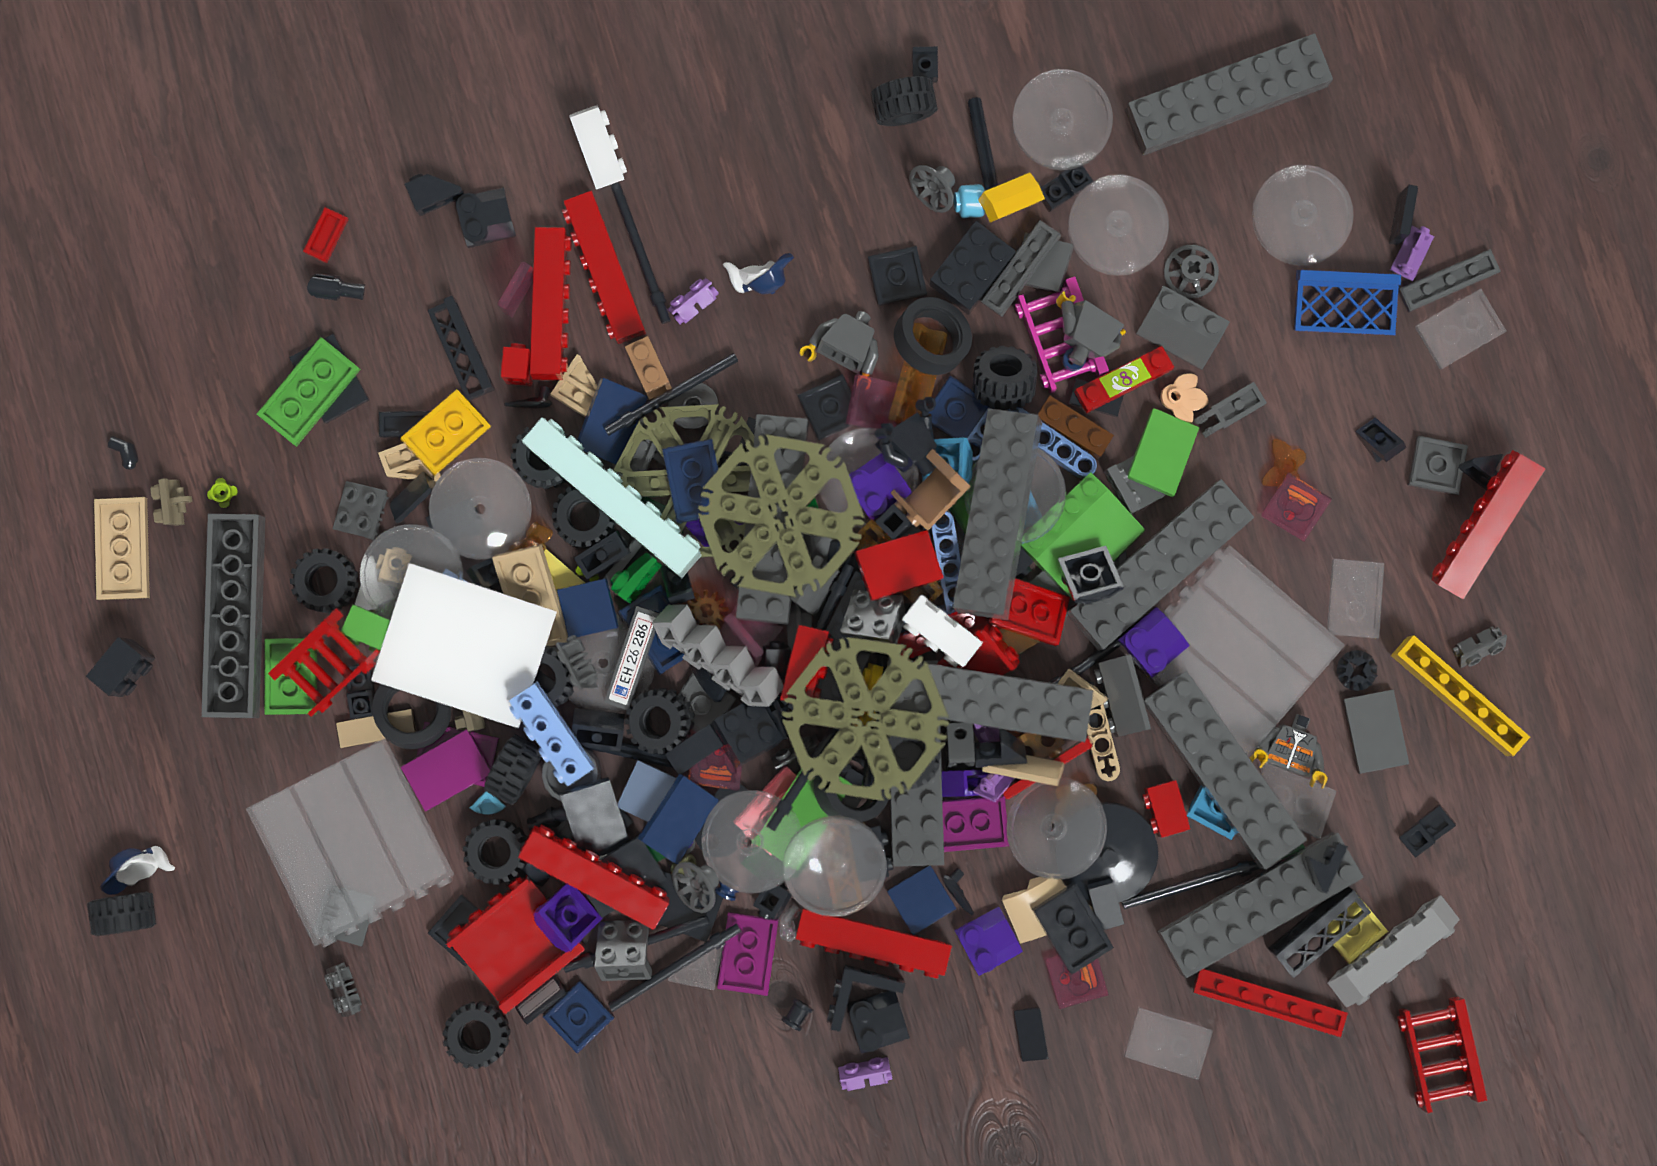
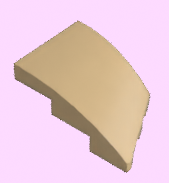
[1002,873,1093,943]

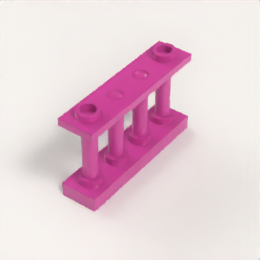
[1014,277,1109,394]

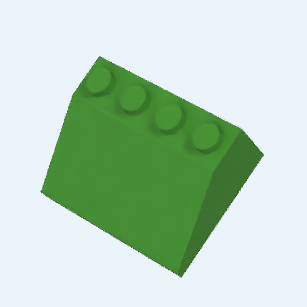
[1021,472,1145,601]

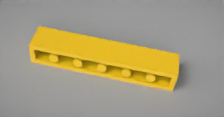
[1391,635,1530,756]

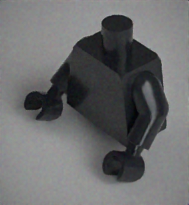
[874,397,937,477]

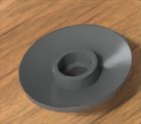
[668,383,718,429]

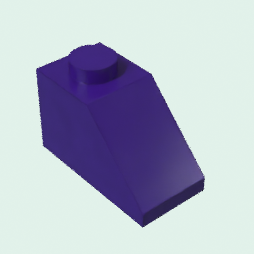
[941,770,989,797]

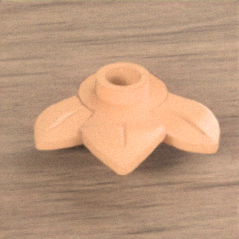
[1160,374,1209,423]

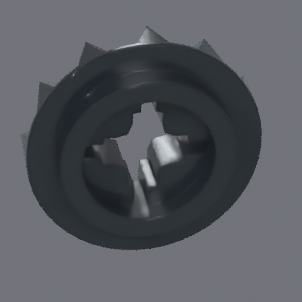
[1337,650,1378,691]

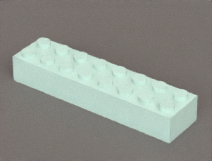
[522,418,702,578]

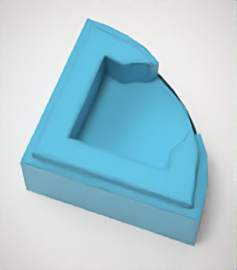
[470,791,507,815]

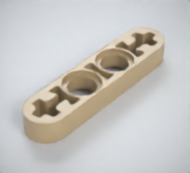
[1087,685,1120,781]

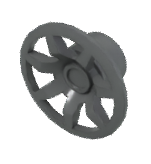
[909,165,955,213]
[1164,245,1219,299]
[672,862,719,913]

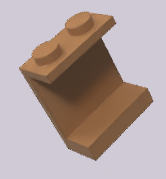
[625,336,672,400]
[891,449,970,530]

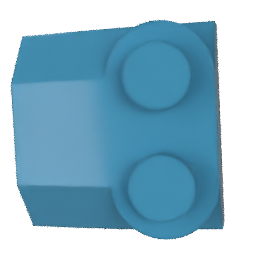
[923,438,973,484]
[1186,785,1235,840]

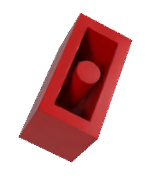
[501,343,533,386]
[1142,780,1191,838]

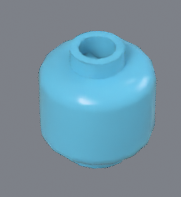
[954,184,985,218]

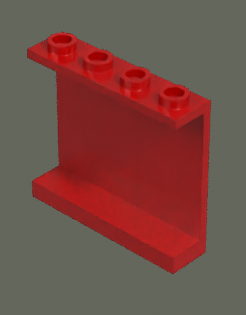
[446,875,585,1014]

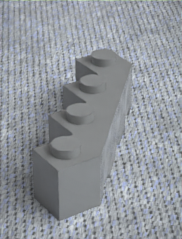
[652,605,784,707]
[1328,895,1460,1008]

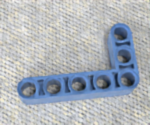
[967,407,1097,479]
[901,510,961,633]

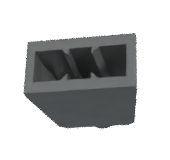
[946,720,975,771]

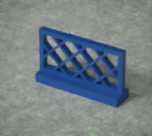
[1294,270,1401,335]

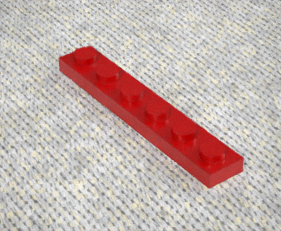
[1192,969,1348,1037]

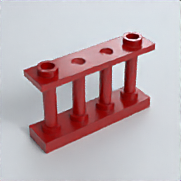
[268,608,380,717]
[1397,997,1488,1113]

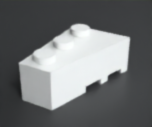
[570,105,627,189]
[902,595,982,667]

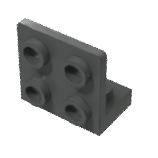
[1104,455,1166,514]
[841,589,907,654]
[594,920,652,981]

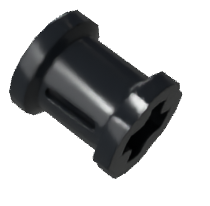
[781,998,813,1032]

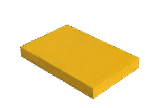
[400,389,491,476]

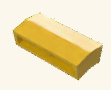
[978,173,1045,223]

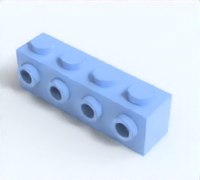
[509,682,595,786]

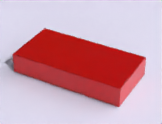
[303,207,349,263]

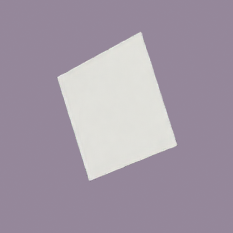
[371,563,557,728]

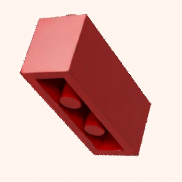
[780,625,834,704]

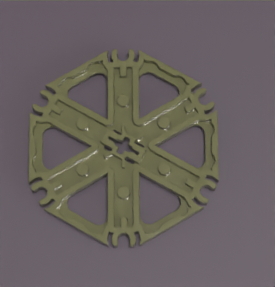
[613,404,754,558]
[698,434,864,598]
[783,637,949,800]

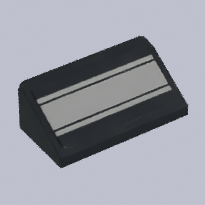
[515,974,568,1025]

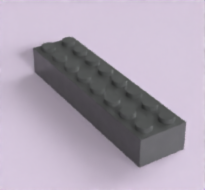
[1125,33,1333,156]
[953,409,1042,620]
[736,414,809,625]
[1066,479,1254,651]
[202,514,265,718]
[887,657,1094,742]
[887,660,944,866]
[1143,671,1307,869]
[1157,832,1364,978]

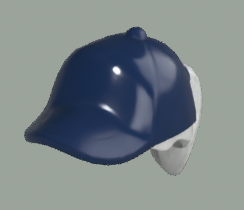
[723,253,794,294]
[100,846,175,895]

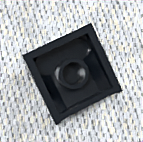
[455,188,516,248]
[1057,546,1124,604]
[847,990,910,1054]

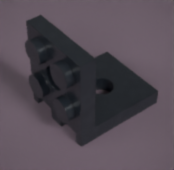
[827,965,905,1032]

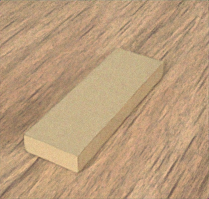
[336,709,416,748]
[983,755,1064,786]

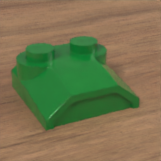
[610,553,662,604]

